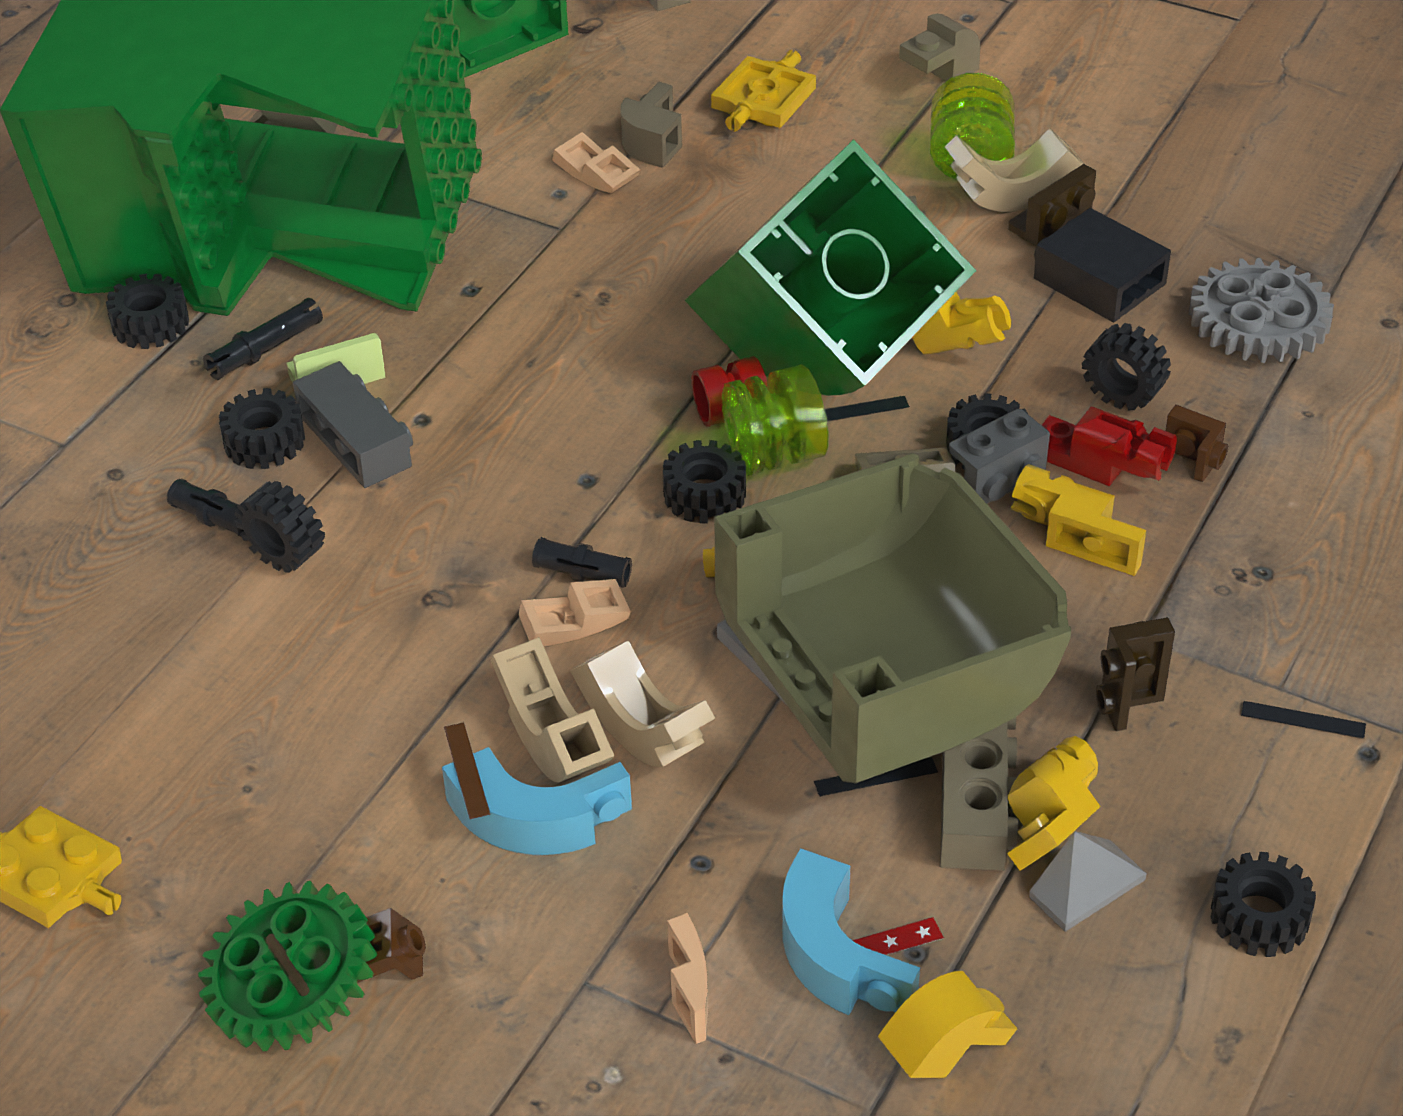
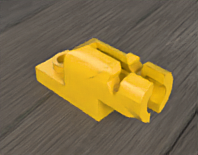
[912,292,1011,354]
[1011,464,1146,576]
[1007,736,1101,871]

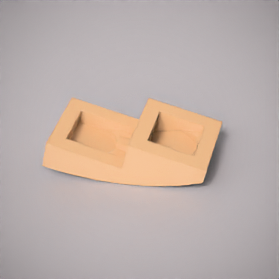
[552,132,641,193]
[518,579,631,646]
[667,913,708,1044]

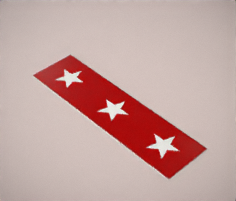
[852,917,944,955]

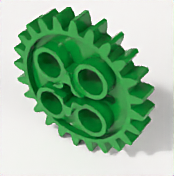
[198,881,377,1052]

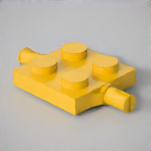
[711,50,816,132]
[0,806,122,928]

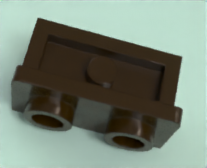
[1008,164,1096,246]
[1096,617,1175,731]

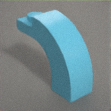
[442,747,632,855]
[782,848,920,1015]

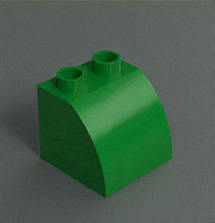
[684,139,976,396]

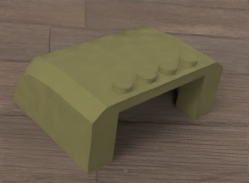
[714,454,1071,783]

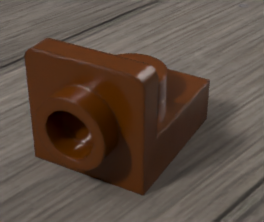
[1165,404,1229,482]
[357,908,426,983]

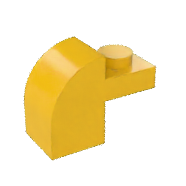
[878,971,1017,1078]

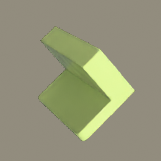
[287,333,386,384]

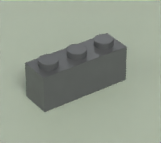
[293,361,413,488]

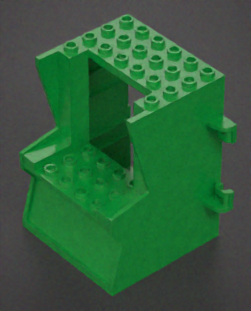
[0,0,482,316]

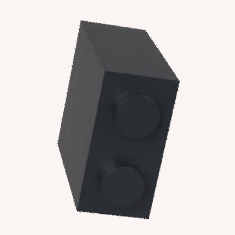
[1034,208,1171,323]

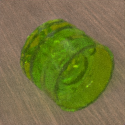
[930,73,1015,180]
[722,364,829,476]

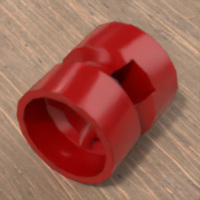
[691,356,770,427]

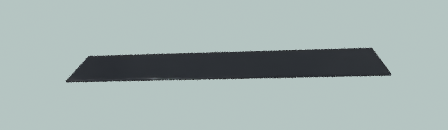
[802,396,910,425]
[1241,701,1366,738]
[814,757,938,797]

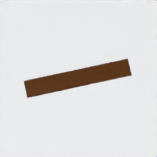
[444,722,491,819]

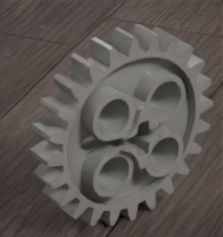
[1189,258,1334,363]

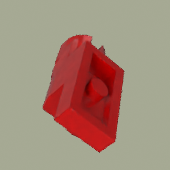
[1042,406,1177,487]

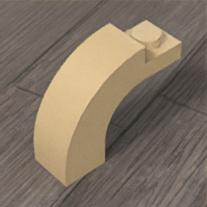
[945,128,1085,212]
[491,637,614,783]
[570,641,715,767]

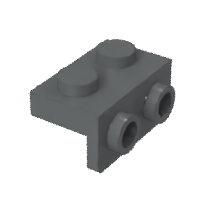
[949,409,1050,504]

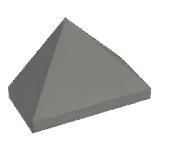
[1029,831,1147,932]

